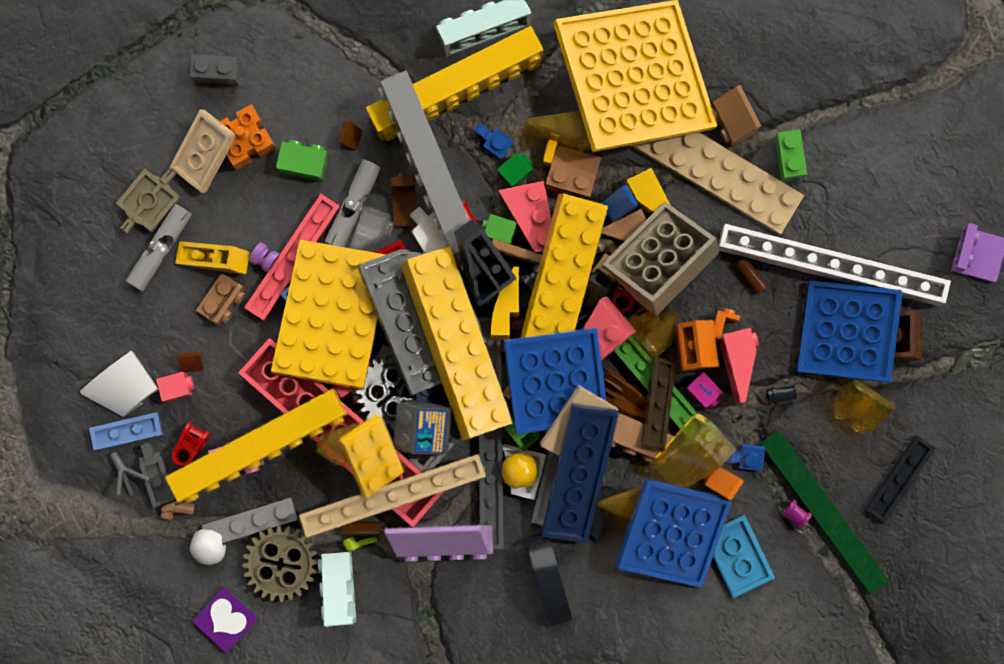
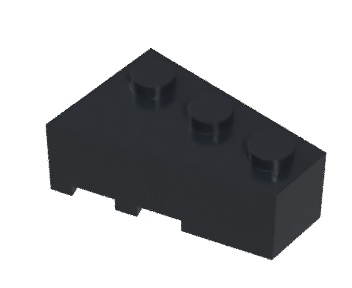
[454,218,517,306]

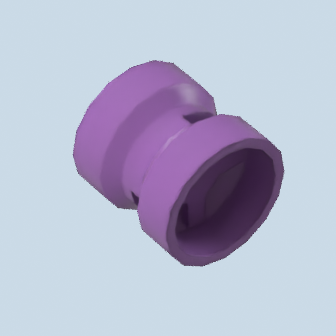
[249,242,280,273]

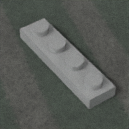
[202,498,298,543]

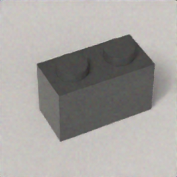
[190,54,241,86]

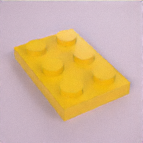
[339,414,404,498]

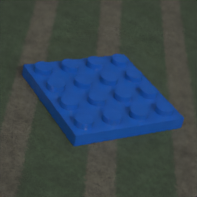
[797,281,903,383]
[504,327,606,434]
[615,478,732,588]

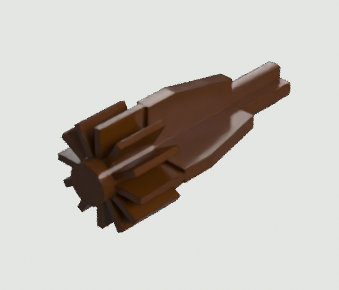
[603,369,647,422]

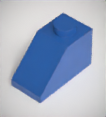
[601,184,638,224]

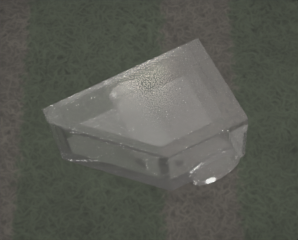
[350,206,394,250]

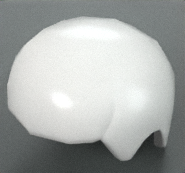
[190,529,226,565]

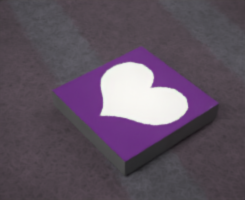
[192,586,259,653]

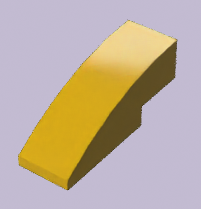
[491,267,519,340]

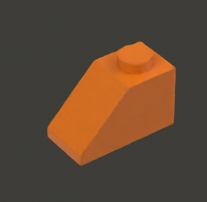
[703,466,744,501]

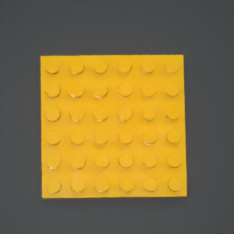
[553,0,717,152]

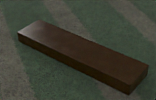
[641,357,676,452]

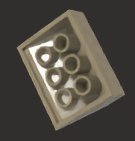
[602,202,719,316]

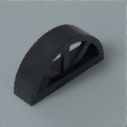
[524,532,572,627]

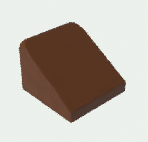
[338,120,363,150]
[177,351,204,372]

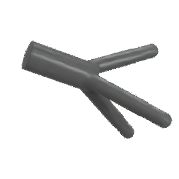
[110,452,149,496]

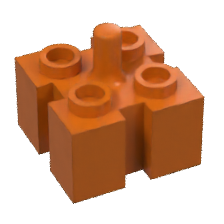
[219,104,276,170]

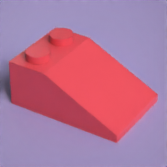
[719,328,758,406]

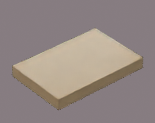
[170,110,237,193]
[540,385,618,456]

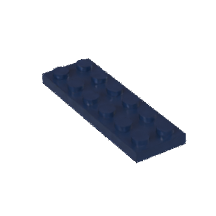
[541,403,619,543]

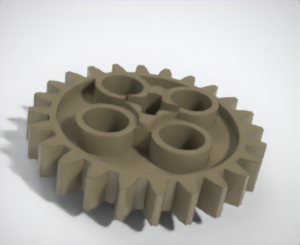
[242,525,318,602]

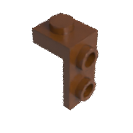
[391,173,417,227]

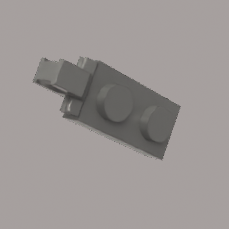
[139,442,177,508]

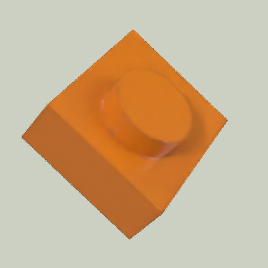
[710,308,740,342]

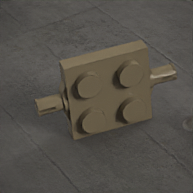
[116,167,181,234]

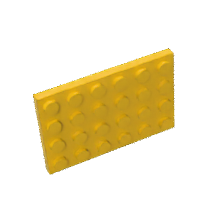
[271,240,385,390]

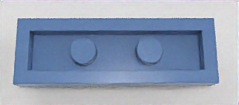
[89,412,163,451]

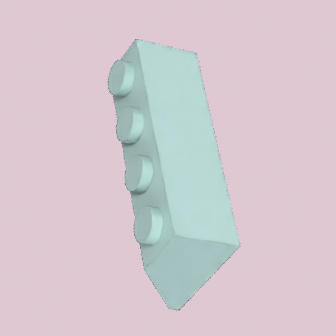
[436,0,531,56]

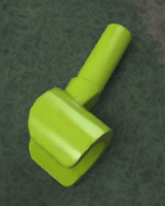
[343,536,377,552]

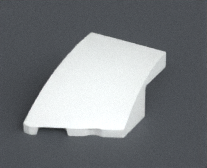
[80,351,159,417]

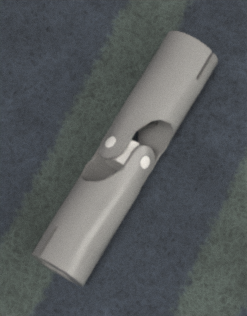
[325,160,381,247]
[125,204,192,291]

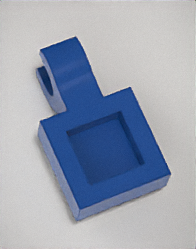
[474,123,515,160]
[724,444,765,471]

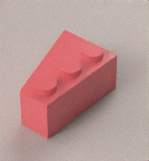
[498,181,552,255]
[583,296,636,361]

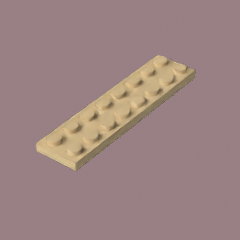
[630,132,804,235]

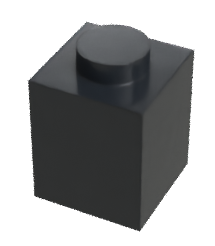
[584,268,616,309]

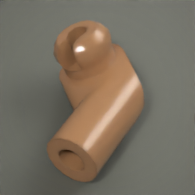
[160,501,194,520]

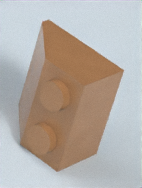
[711,85,761,147]
[545,145,601,201]

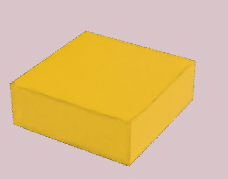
[543,140,557,167]

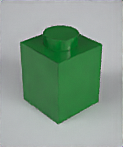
[497,152,533,188]

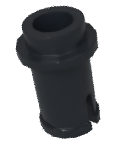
[766,385,797,405]

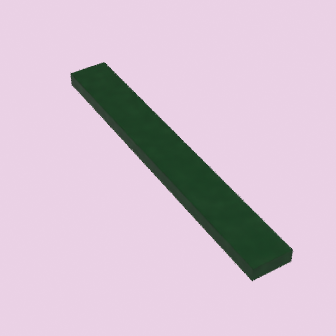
[759,430,889,595]

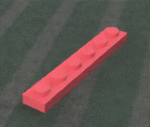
[245,194,341,321]

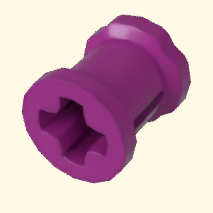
[781,500,812,530]

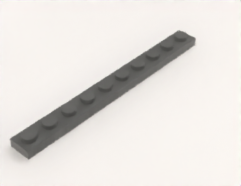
[478,318,504,549]

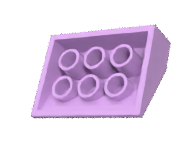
[385,526,493,561]

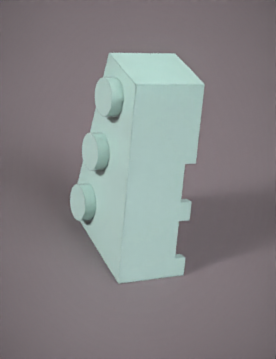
[318,552,357,626]

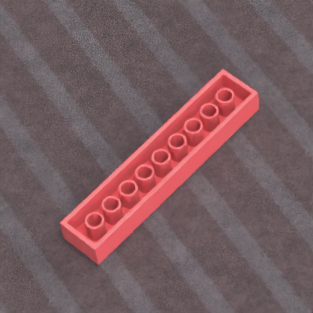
[239,338,445,527]

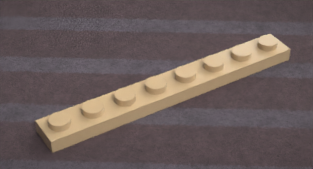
[299,454,486,538]

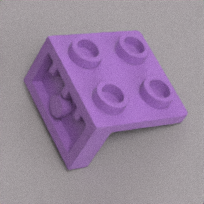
[951,223,1004,283]

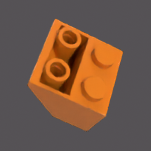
[674,320,719,373]

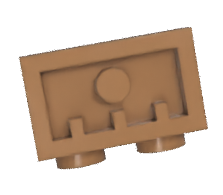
[196,273,245,326]

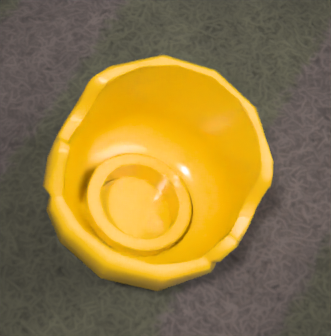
[501,453,539,489]

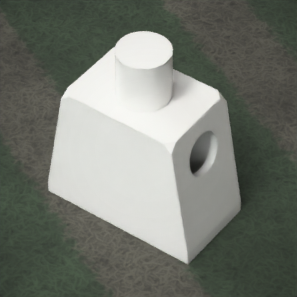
[410,207,445,253]

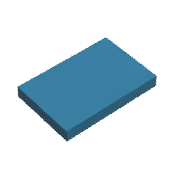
[713,515,775,598]

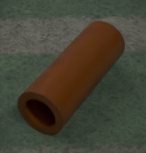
[735,257,768,294]
[343,521,381,536]

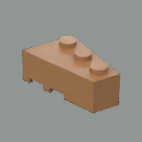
[611,413,674,464]

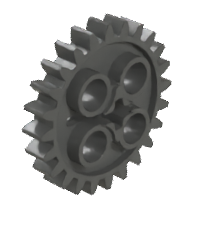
[353,355,414,431]

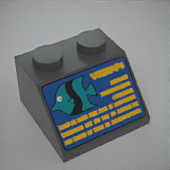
[393,399,452,455]

